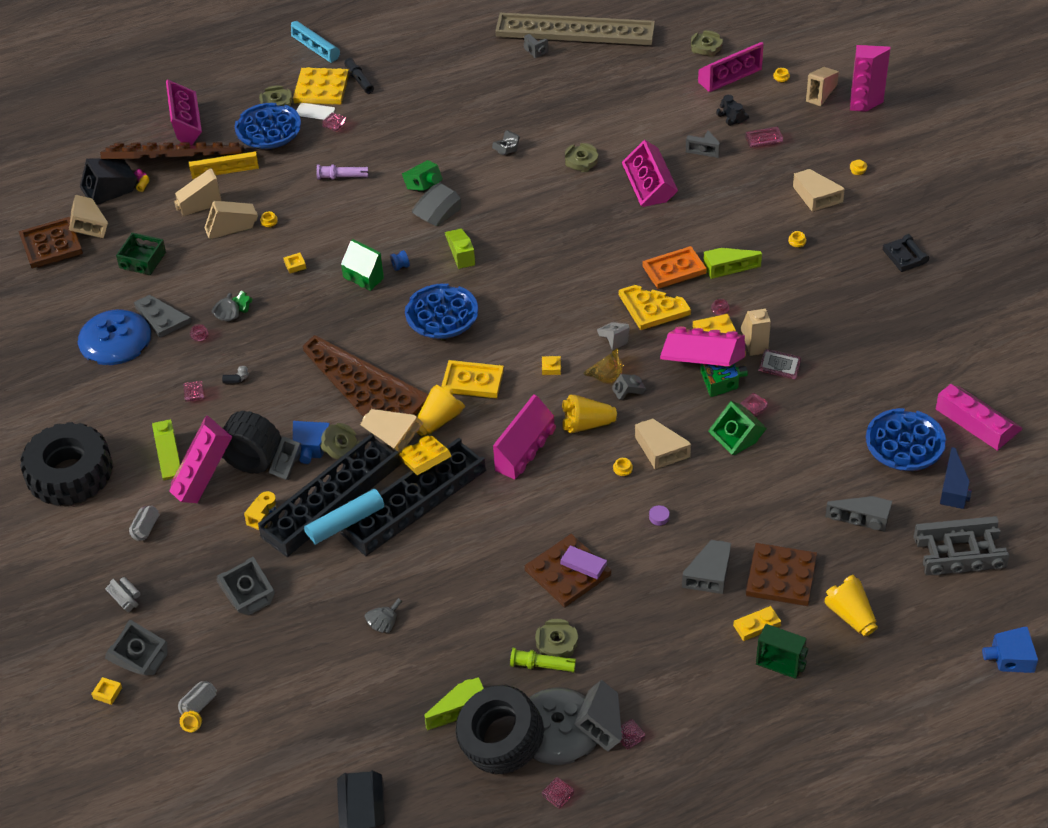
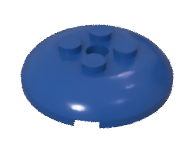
[235,103,301,149]
[405,284,478,339]
[78,309,151,365]
[866,408,946,471]

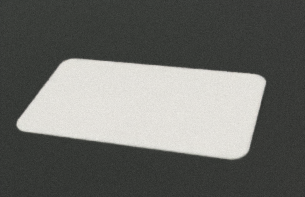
[296,103,335,120]

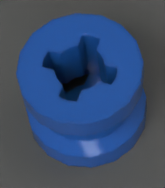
[390,250,410,271]

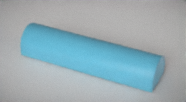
[291,21,340,63]
[304,489,384,545]

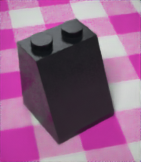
[80,158,137,205]

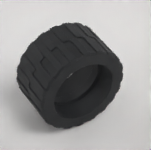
[222,411,282,474]

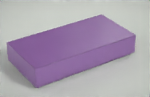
[561,546,607,579]

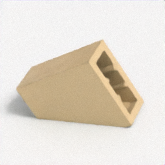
[806,67,839,106]
[174,168,221,216]
[793,169,845,212]
[69,195,108,238]
[205,201,258,239]
[741,309,771,356]
[360,409,423,453]
[635,419,691,469]

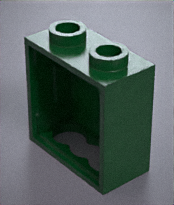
[116,233,166,275]
[756,624,809,679]

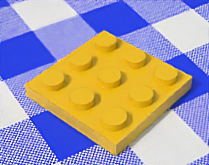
[293,67,349,105]

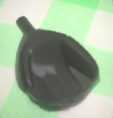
[212,293,239,321]
[364,598,402,633]

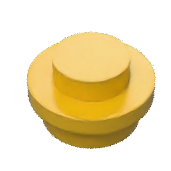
[773,68,790,82]
[850,160,867,175]
[260,211,278,227]
[789,231,806,247]
[613,458,633,476]
[180,711,202,732]

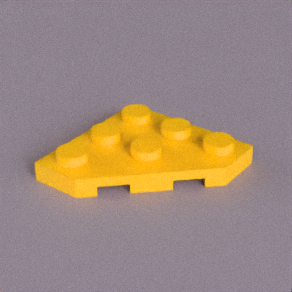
[619,285,691,330]

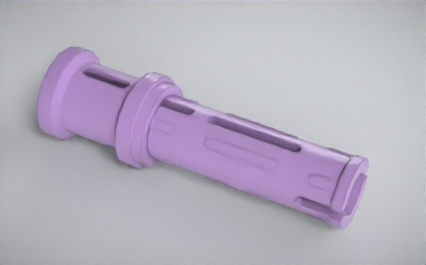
[317,164,368,180]

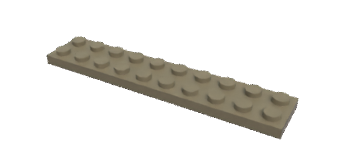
[495,13,655,45]

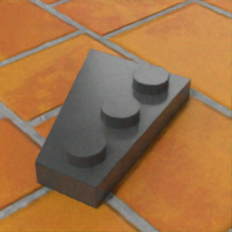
[134,295,192,338]

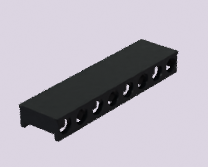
[258,433,401,557]
[340,438,487,557]

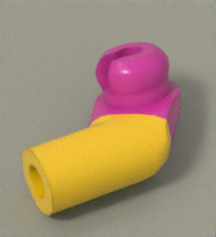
[134,169,149,192]

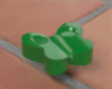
[232,291,253,313]

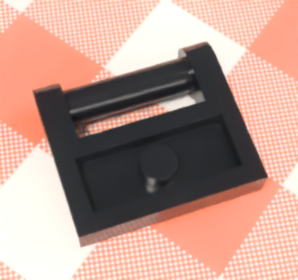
[883,234,930,272]

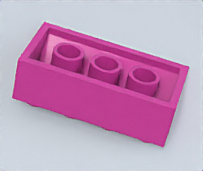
[698,42,764,92]
[850,45,890,111]
[166,79,202,145]
[622,140,678,207]
[660,326,745,366]
[936,384,1022,451]
[493,394,556,479]
[169,416,232,503]

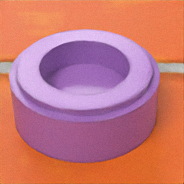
[649,505,669,526]

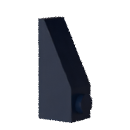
[940,447,972,509]

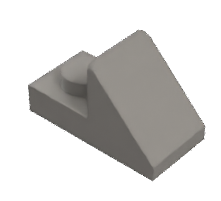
[597,322,630,350]

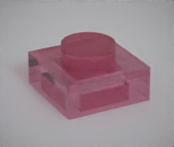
[322,113,346,132]
[183,381,204,402]
[741,393,768,417]
[620,719,645,750]
[542,777,574,809]

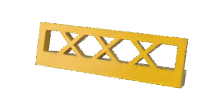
[189,152,259,179]

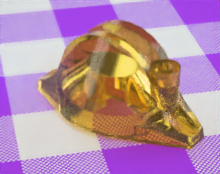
[583,348,625,383]

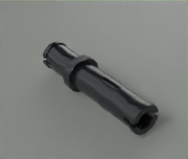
[344,58,374,94]

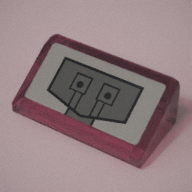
[759,349,801,379]

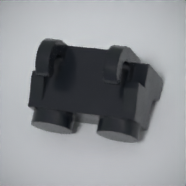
[716,95,749,126]

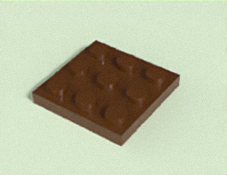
[19,217,83,269]
[524,534,611,608]
[746,543,817,606]

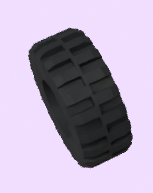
[20,422,113,506]

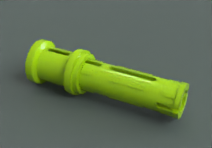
[510,648,576,672]

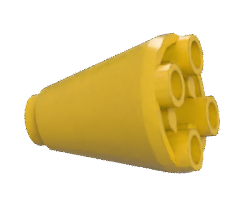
[416,385,465,437]
[562,395,617,433]
[824,575,878,637]

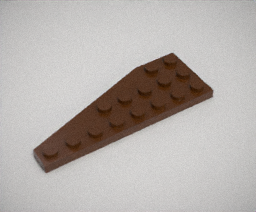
[100,142,244,159]
[303,335,428,417]

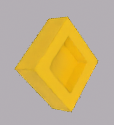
[283,253,306,273]
[542,356,561,375]
[92,677,122,705]

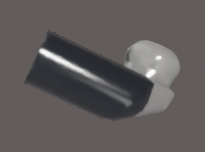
[222,366,249,384]

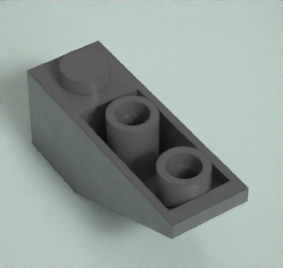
[825,496,892,532]

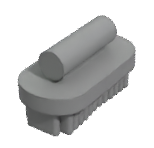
[129,506,160,541]
[105,577,140,613]
[178,681,217,715]

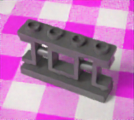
[914,516,1009,575]

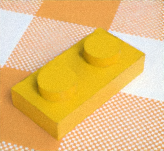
[733,606,781,641]

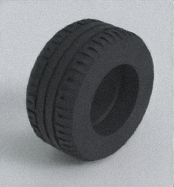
[455,685,544,774]

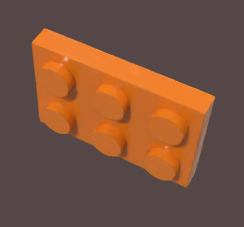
[642,246,707,289]

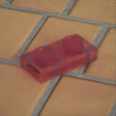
[745,126,783,148]

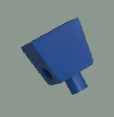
[293,421,330,464]
[982,627,1038,673]

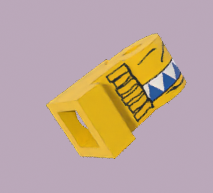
[244,491,277,530]

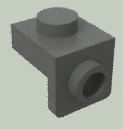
[524,34,548,58]
[492,130,520,155]
[612,374,646,400]

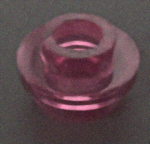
[711,299,729,316]
[190,324,209,341]

